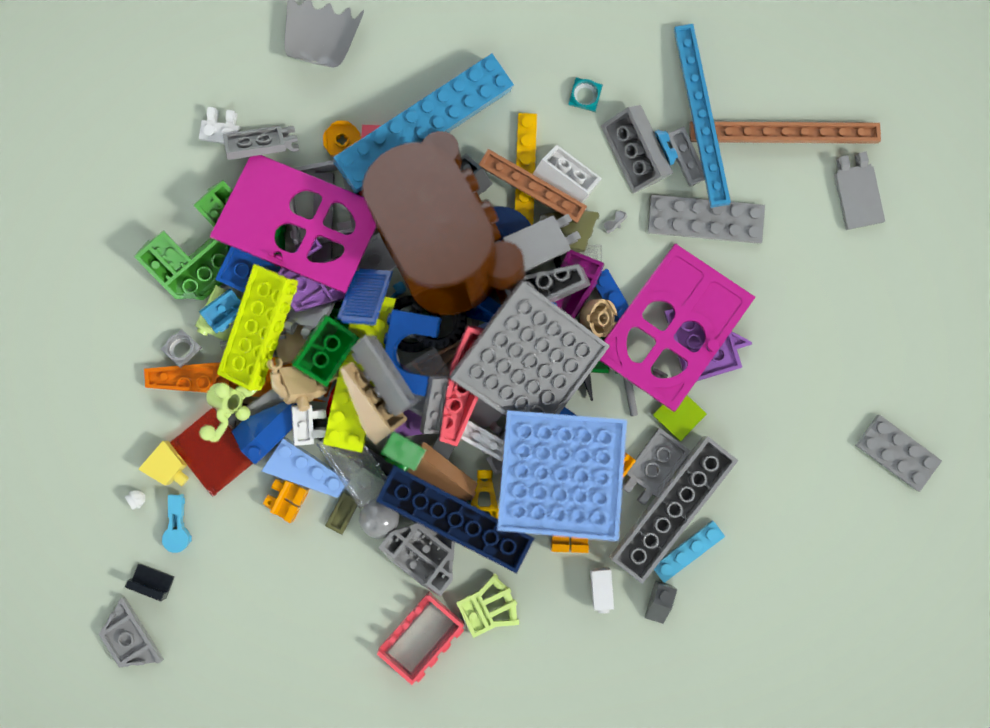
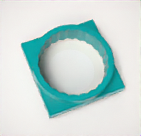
[568,77,603,112]

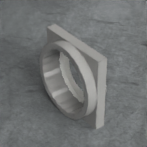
[161,329,202,368]

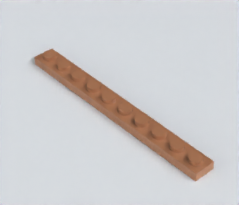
[689,122,881,144]

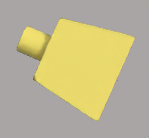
[139,441,189,487]

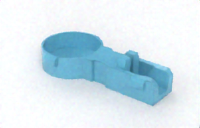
[162,494,192,553]

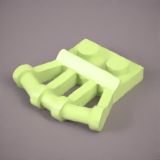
[456,573,520,638]

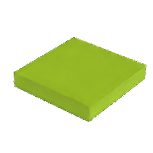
[652,395,707,442]

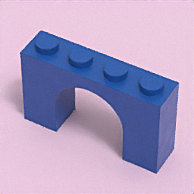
[384,310,442,396]

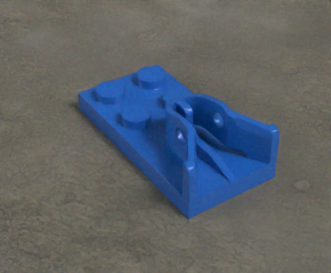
[215,246,282,293]

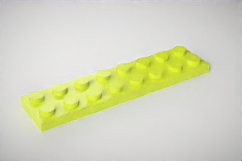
[323,297,396,453]

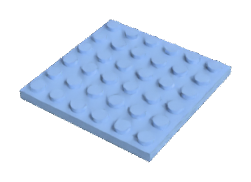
[497,410,627,541]

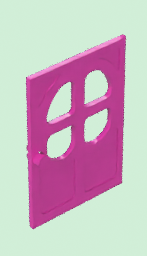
[210,155,376,293]
[599,243,756,412]

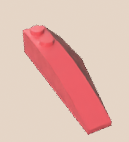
[439,326,484,446]

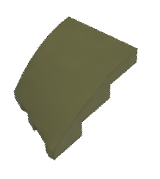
[540,211,600,254]

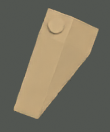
[340,362,407,444]

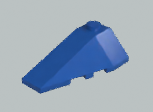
[232,401,314,464]

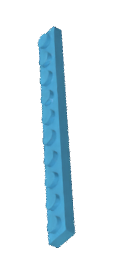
[674,24,731,208]

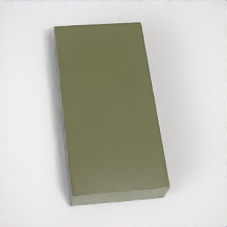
[325,491,361,535]

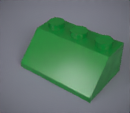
[291,314,360,387]

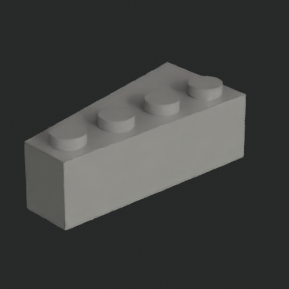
[505,264,591,302]

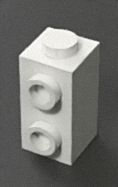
[590,567,614,613]

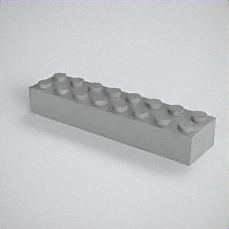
[609,436,739,584]

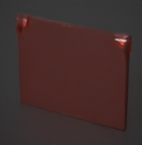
[170,407,254,497]

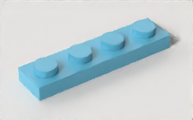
[654,520,725,583]

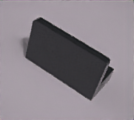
[125,564,175,602]

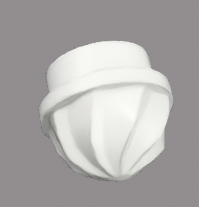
[125,491,145,510]

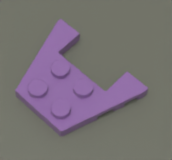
[278,239,346,312]

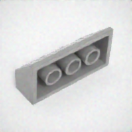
[601,105,673,193]
[351,335,418,416]

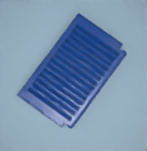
[337,269,393,325]

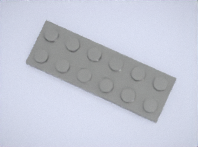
[648,195,765,244]

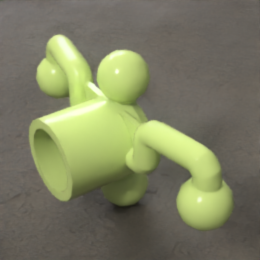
[200,378,266,442]

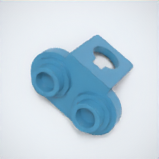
[654,129,678,166]

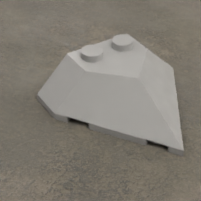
[379,523,455,596]

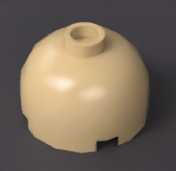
[579,299,617,337]

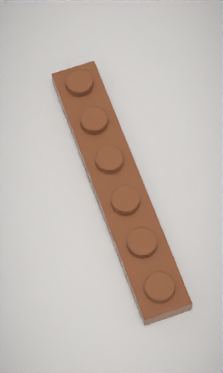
[479,149,587,224]

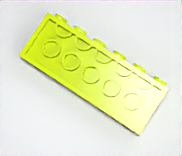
[217,264,298,390]

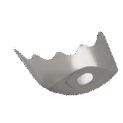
[285,0,364,68]

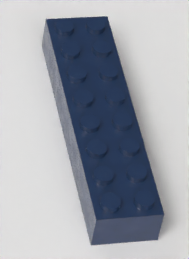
[375,465,534,574]

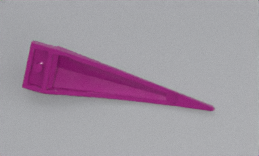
[556,250,605,319]

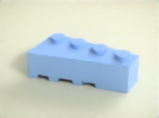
[262,438,351,498]

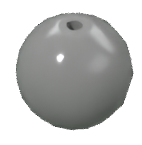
[359,499,399,539]

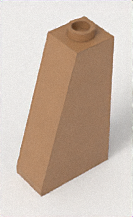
[402,442,478,502]

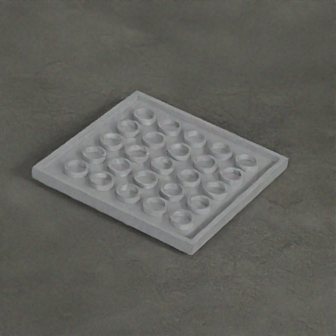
[449,280,610,417]

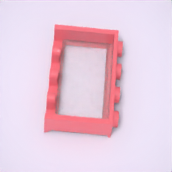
[377,591,464,685]

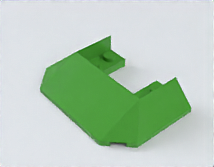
[134,180,233,300]

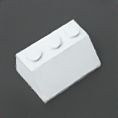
[533,145,602,203]

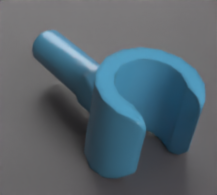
[390,281,406,299]

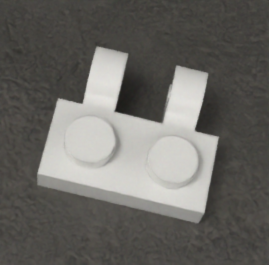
[199,107,241,144]
[291,404,326,446]

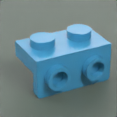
[199,288,241,333]

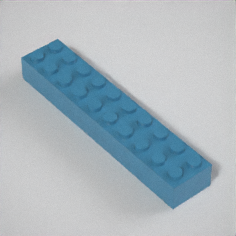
[333,53,514,194]

